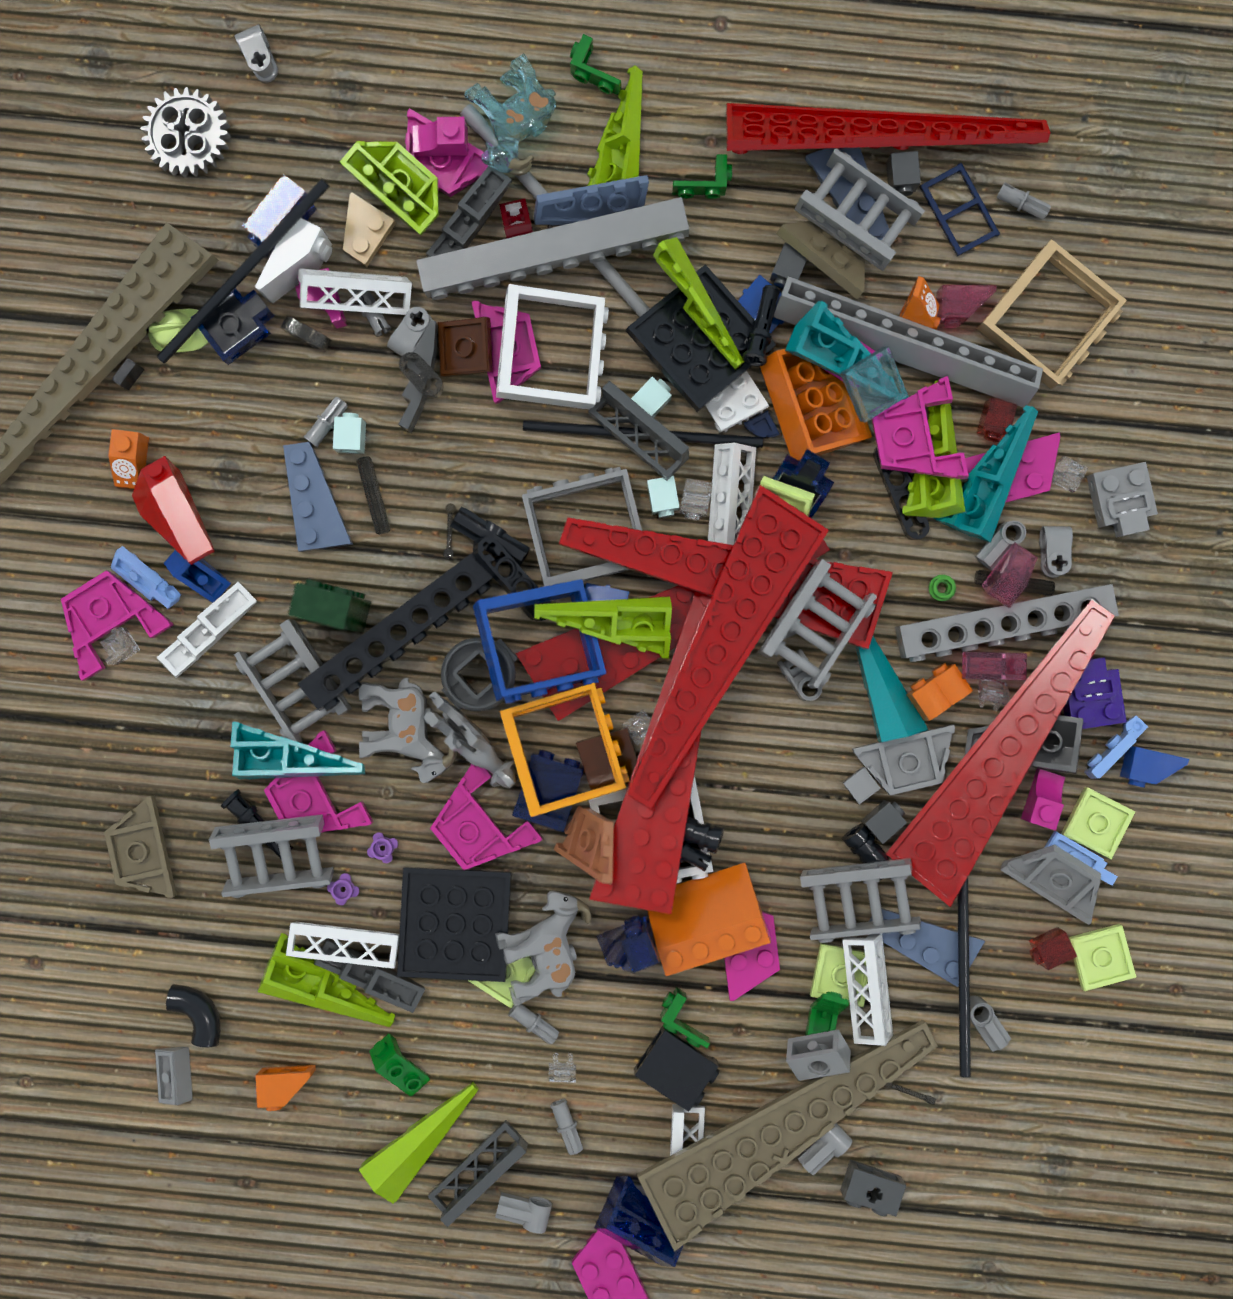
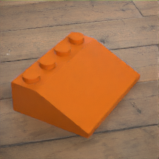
[760,349,872,463]
[647,862,771,976]

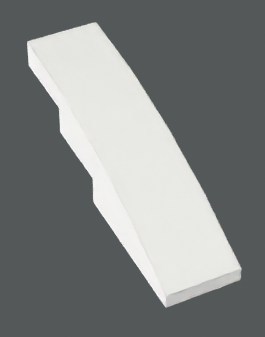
[157,582,257,678]

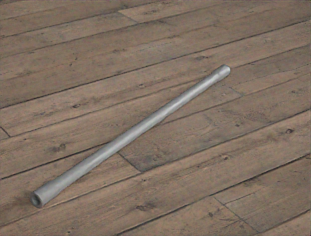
[460,104,650,317]

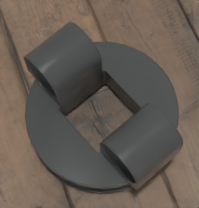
[441,638,519,711]

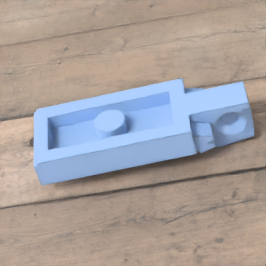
[111,546,181,609]
[1084,716,1148,779]
[1044,831,1118,886]

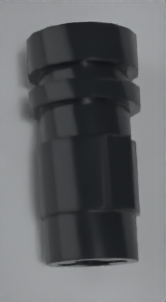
[683,817,724,854]
[842,823,889,880]

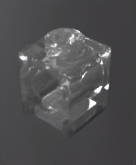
[679,478,713,521]

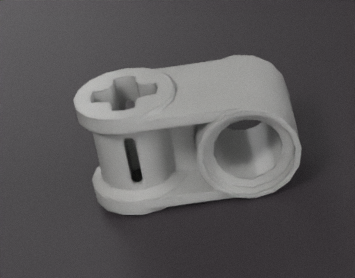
[234,24,278,83]
[387,307,432,360]
[1039,526,1073,578]
[777,649,822,701]

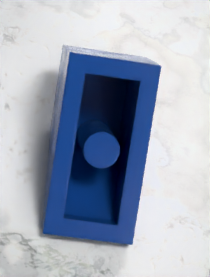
[164,550,231,603]
[1120,746,1189,788]

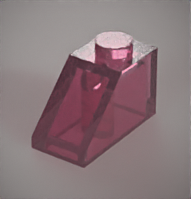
[936,285,996,328]
[981,542,1037,608]
[962,652,1027,680]

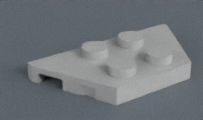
[852,724,955,796]
[1001,845,1101,925]

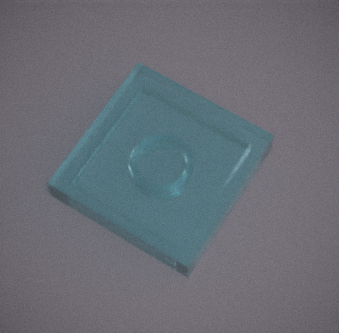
[840,347,908,422]

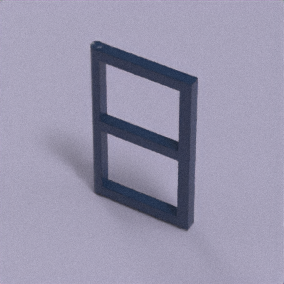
[920,163,1000,257]

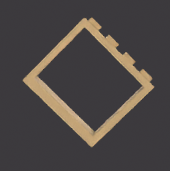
[977,239,1127,389]

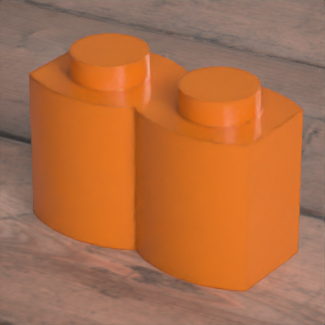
[906,663,973,721]

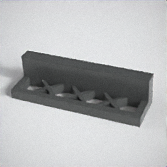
[588,381,689,481]
[427,1120,528,1227]

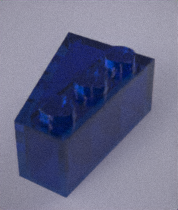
[596,915,660,973]
[594,1176,684,1267]

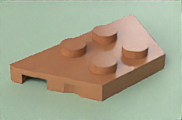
[554,806,613,884]

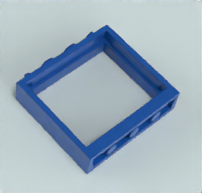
[473,579,606,704]

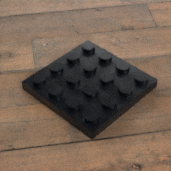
[626,264,776,412]
[397,867,512,982]

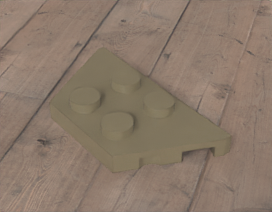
[776,221,865,299]
[104,795,177,898]

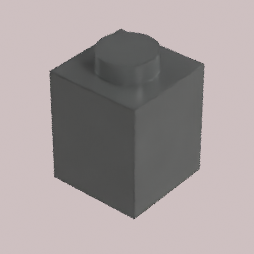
[886,151,921,196]
[770,243,807,289]
[861,800,907,844]

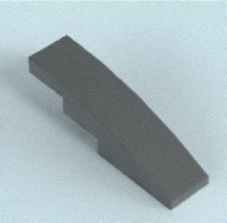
[426,163,512,257]
[399,319,438,434]
[314,938,425,1013]

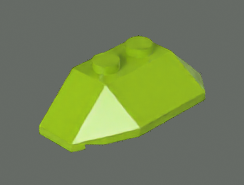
[339,141,439,235]

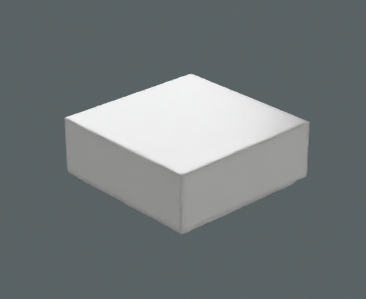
[842,767,881,805]

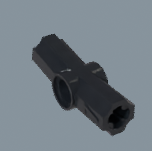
[450,506,531,566]

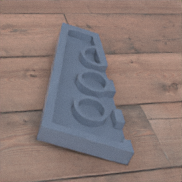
[534,175,649,225]

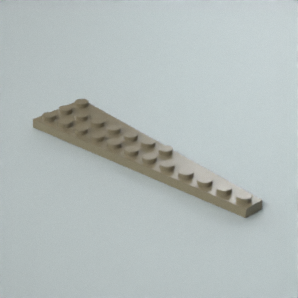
[0,222,219,486]
[637,1020,938,1252]

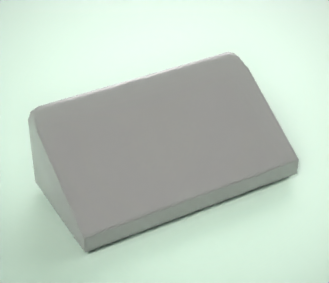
[155,1047,193,1106]

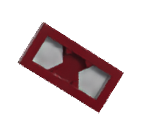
[499,198,533,239]

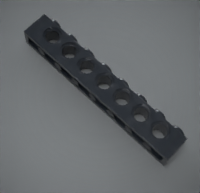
[298,552,493,712]

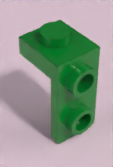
[570,34,621,95]
[672,154,732,199]
[660,987,710,1048]
[805,992,849,1036]
[369,1033,430,1096]

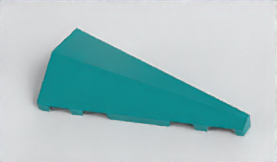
[785,301,909,402]
[933,405,1038,543]
[855,636,928,742]
[230,722,365,779]

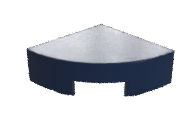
[743,411,780,439]

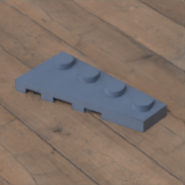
[805,148,889,240]
[283,442,353,552]
[868,908,985,987]

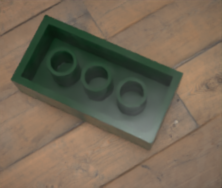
[288,579,372,632]

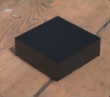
[112,358,145,390]

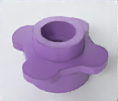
[367,832,398,863]
[327,873,359,905]

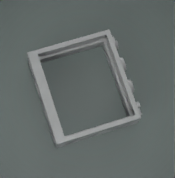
[522,467,642,587]

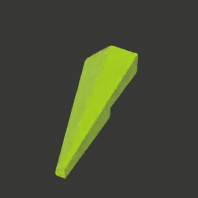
[587,65,643,186]
[653,237,744,370]
[902,380,965,518]
[534,597,672,659]
[257,933,395,1027]
[359,1082,478,1204]

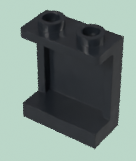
[634,1025,720,1112]

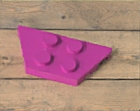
[405,108,499,197]
[472,301,541,404]
[965,433,1061,503]
[724,911,780,1001]
[572,1215,649,1299]

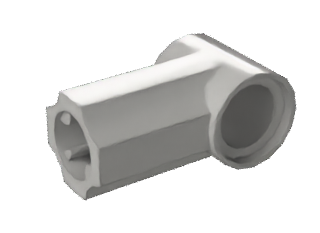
[975,520,1026,571]
[970,996,1011,1052]
[797,1123,852,1176]
[495,1192,552,1234]

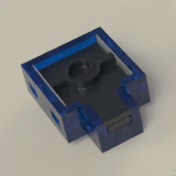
[190,288,275,365]
[772,449,834,518]

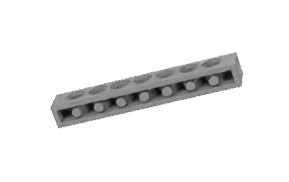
[895,584,1119,662]

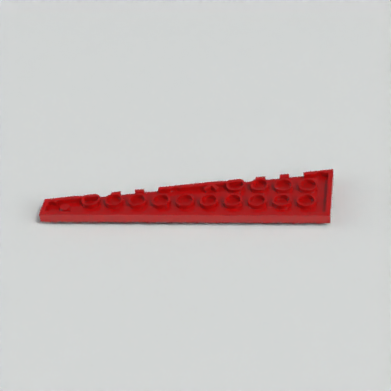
[726,103,1051,154]
[627,485,829,809]
[558,517,893,649]
[515,539,830,721]
[589,591,711,914]
[886,600,1115,907]

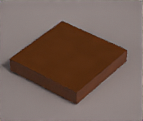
[438,317,493,377]
[576,727,638,790]

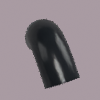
[166,984,221,1047]

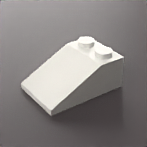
[255,218,332,303]

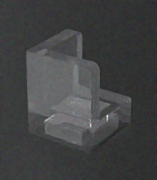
[100,627,140,665]

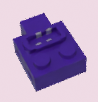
[1063,658,1127,729]

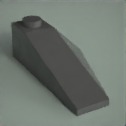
[964,715,1084,774]

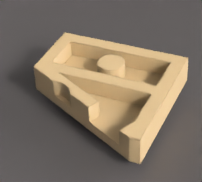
[343,192,396,267]

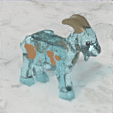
[464,53,556,176]

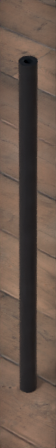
[157,178,330,363]
[523,420,763,448]
[957,878,971,1078]

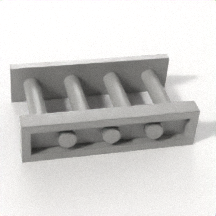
[794,148,925,271]
[758,559,877,689]
[234,619,352,743]
[209,814,334,898]
[800,858,921,943]

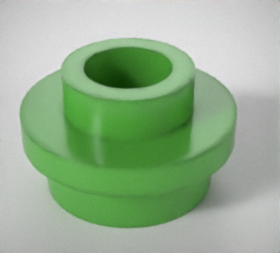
[928,574,956,601]

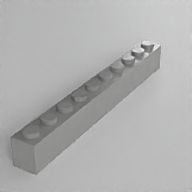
[416,197,689,300]
[773,276,1043,408]

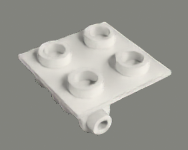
[705,371,769,433]

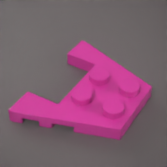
[871,376,969,479]
[61,570,174,681]
[264,730,373,833]
[430,764,543,870]

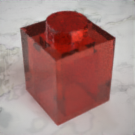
[977,398,1018,442]
[1029,927,1078,970]

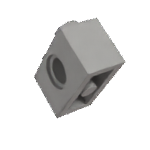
[786,1029,851,1081]

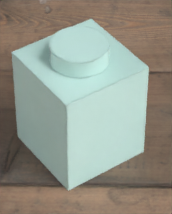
[631,377,672,417]
[333,413,366,454]
[647,476,680,518]

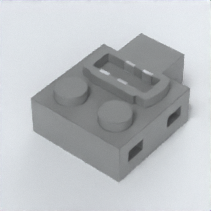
[1086,462,1158,538]

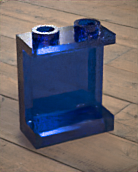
[512,749,584,832]

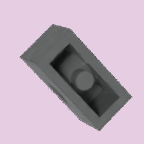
[840,1159,906,1217]

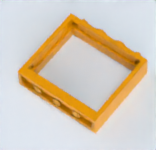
[500,683,630,817]

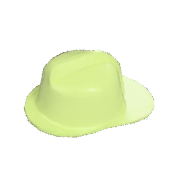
[148,308,211,353]

